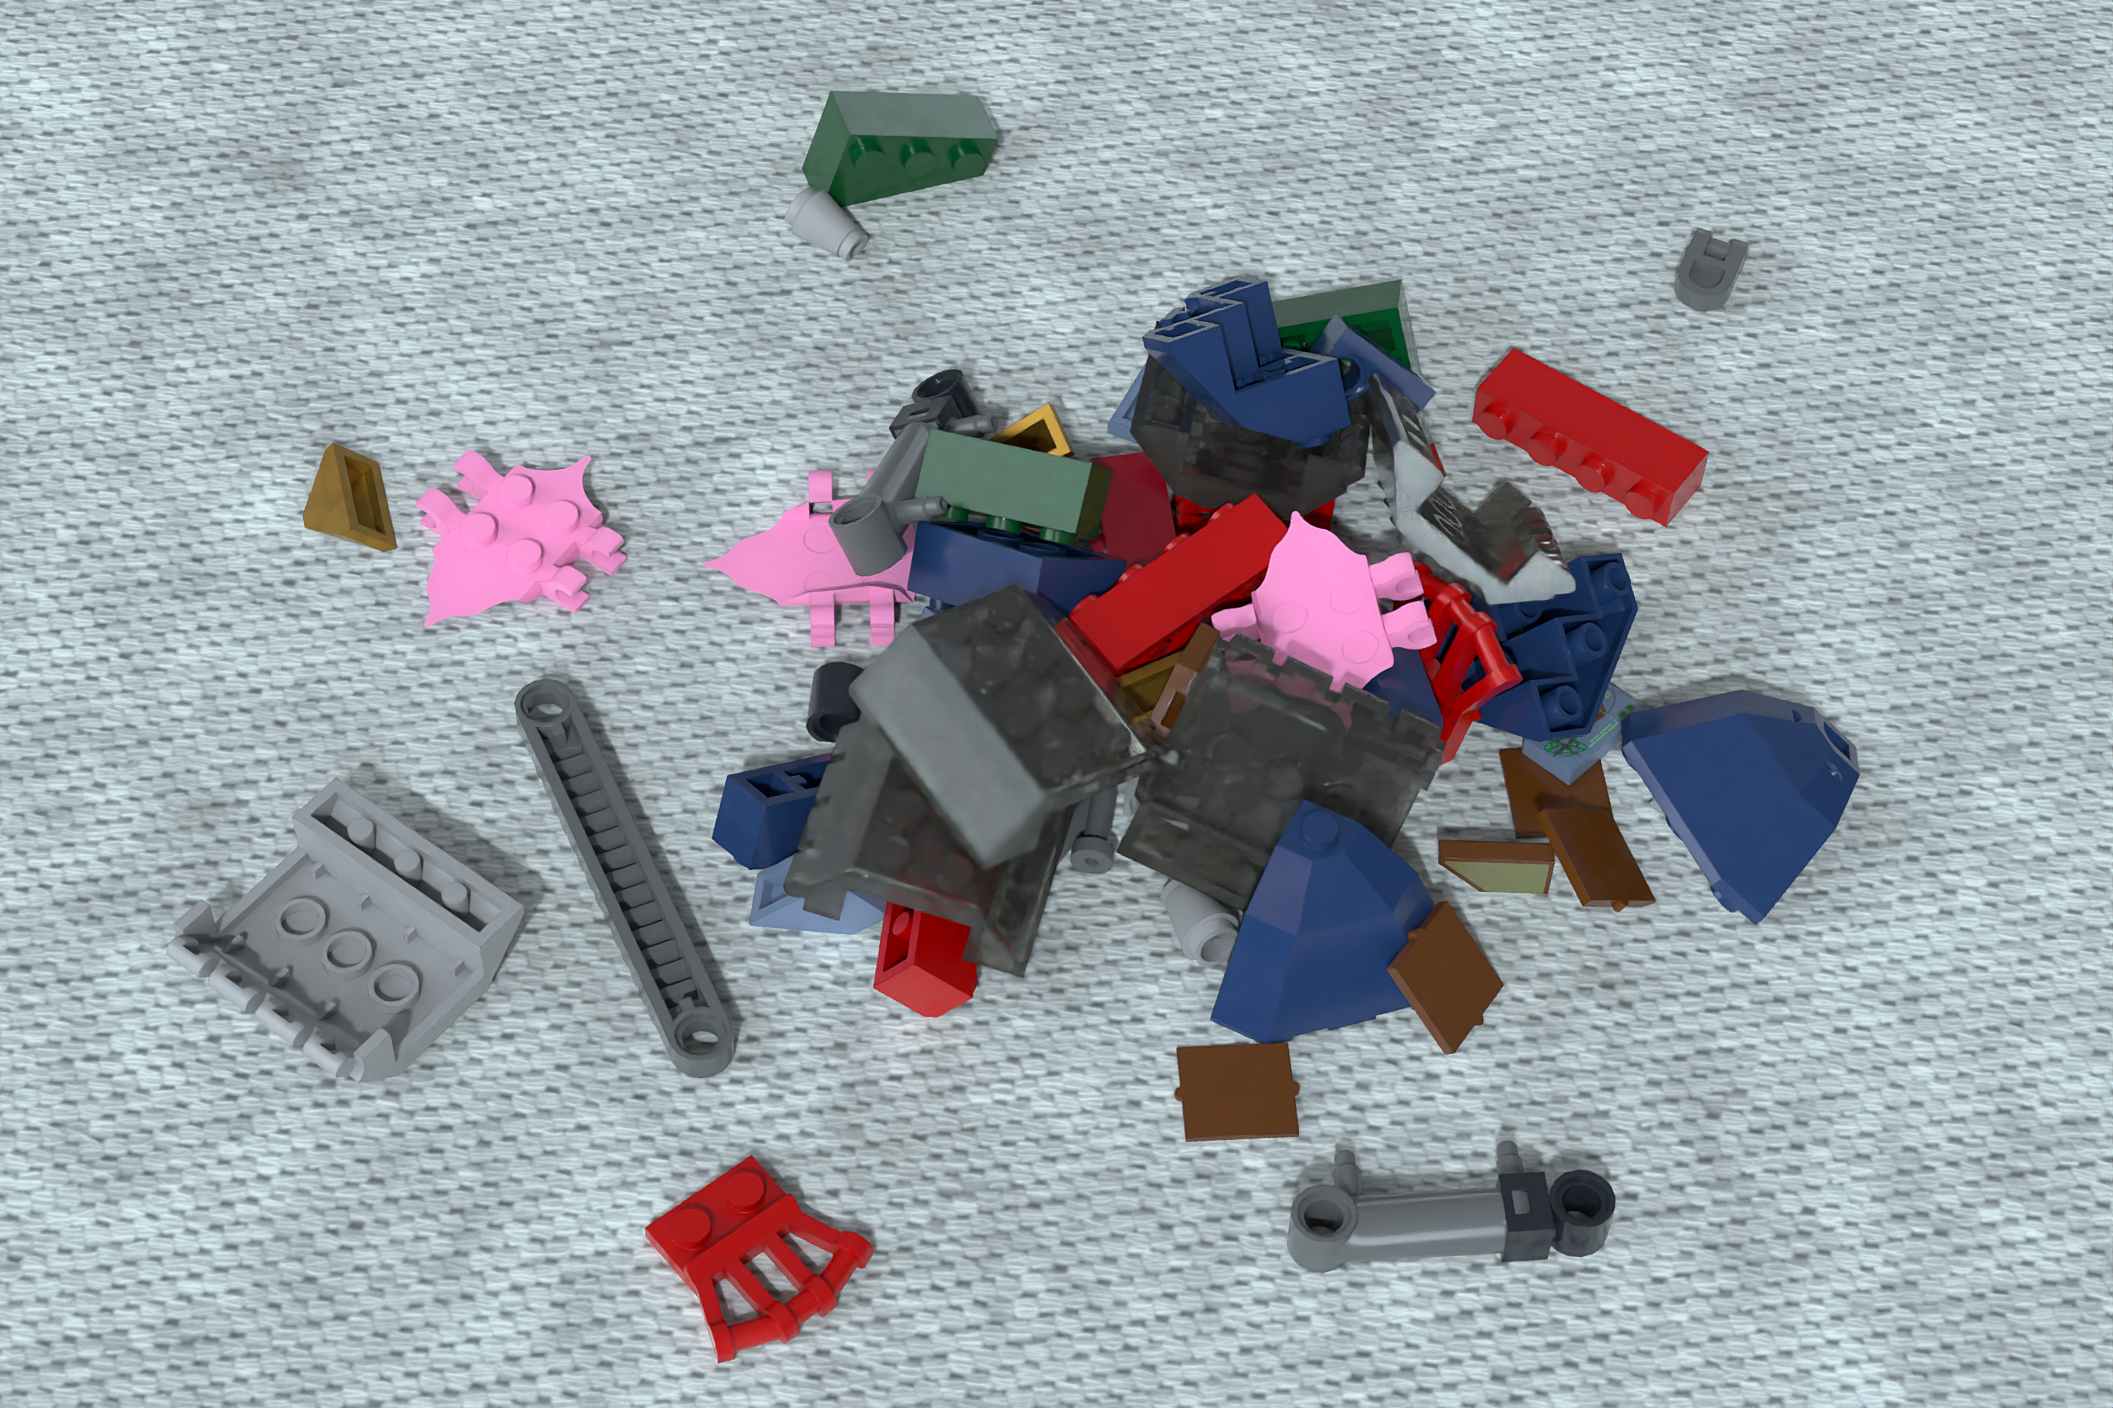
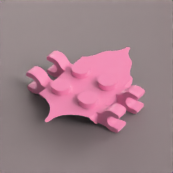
[416,450,627,627]
[703,469,916,647]
[1211,511,1437,727]

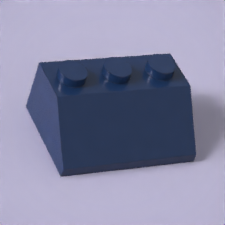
[907,521,1126,640]

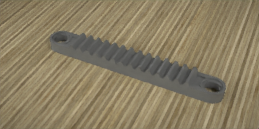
[514,679,734,1079]

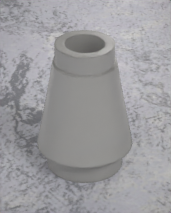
[785,187,868,262]
[1161,876,1239,967]

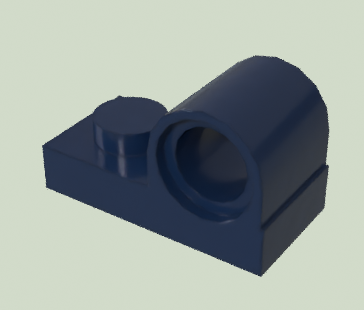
[1309,314,1436,410]

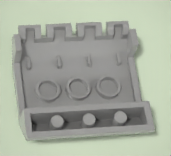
[166,777,525,1083]

